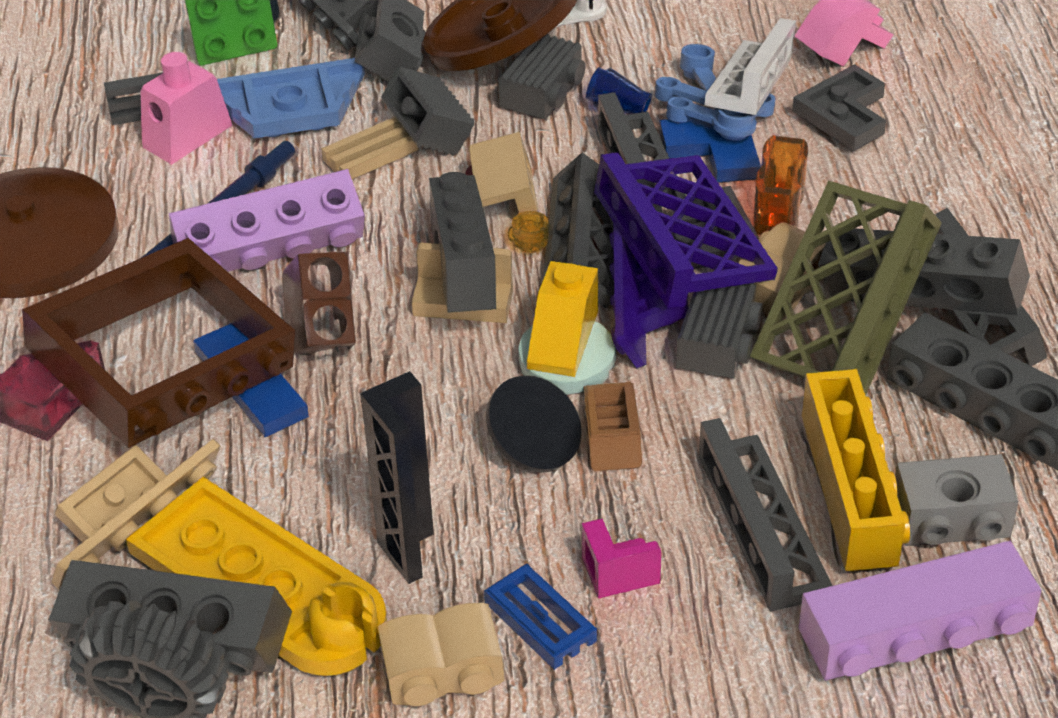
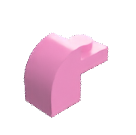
[795,0,894,66]

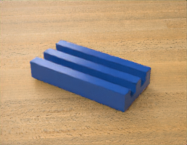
[484,563,597,670]

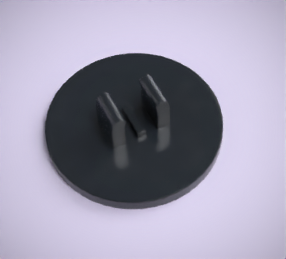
[486,375,582,472]

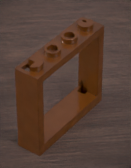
[22,238,295,448]

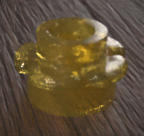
[508,211,550,253]

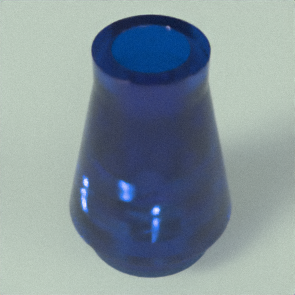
[586,67,652,114]

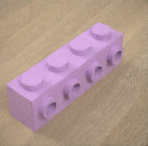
[169,169,365,272]
[799,540,1042,681]

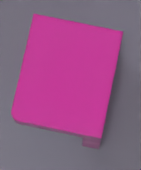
[582,518,661,599]

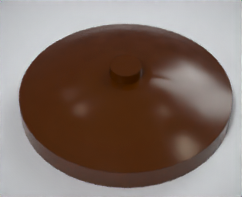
[422,0,577,71]
[0,167,119,298]

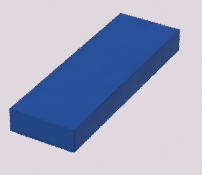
[193,323,309,437]

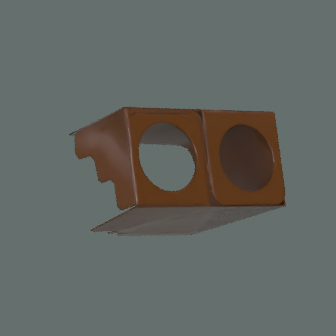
[282,252,356,355]

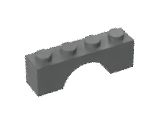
[429,172,496,313]

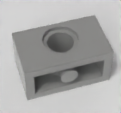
[895,454,1019,546]

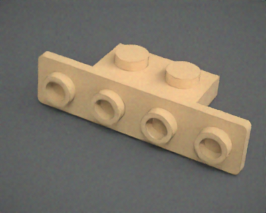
[51,439,221,590]

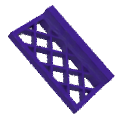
[594,152,778,309]

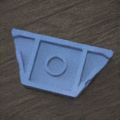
[217,58,365,139]

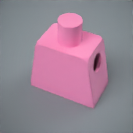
[140,52,232,165]

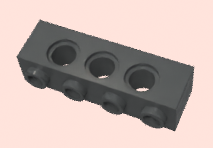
[818,228,1030,315]
[887,312,1058,470]
[48,560,292,676]

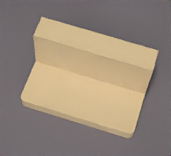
[469,131,541,225]
[412,243,513,323]

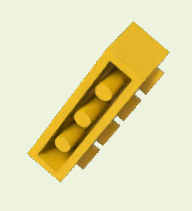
[802,369,910,571]

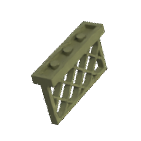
[750,180,942,396]

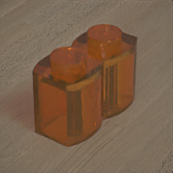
[753,135,808,235]

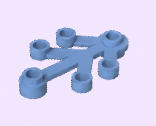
[654,44,776,141]

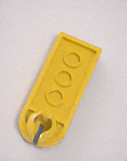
[126,477,387,676]

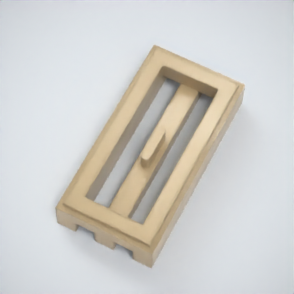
[321,117,419,179]

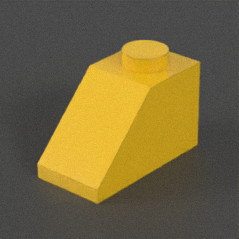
[527,261,598,377]

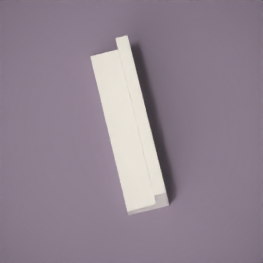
[704,18,796,115]

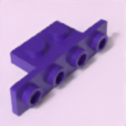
[610,223,688,368]

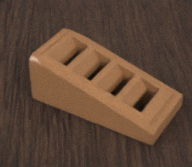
[584,382,642,471]

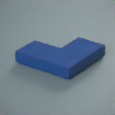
[659,117,761,182]

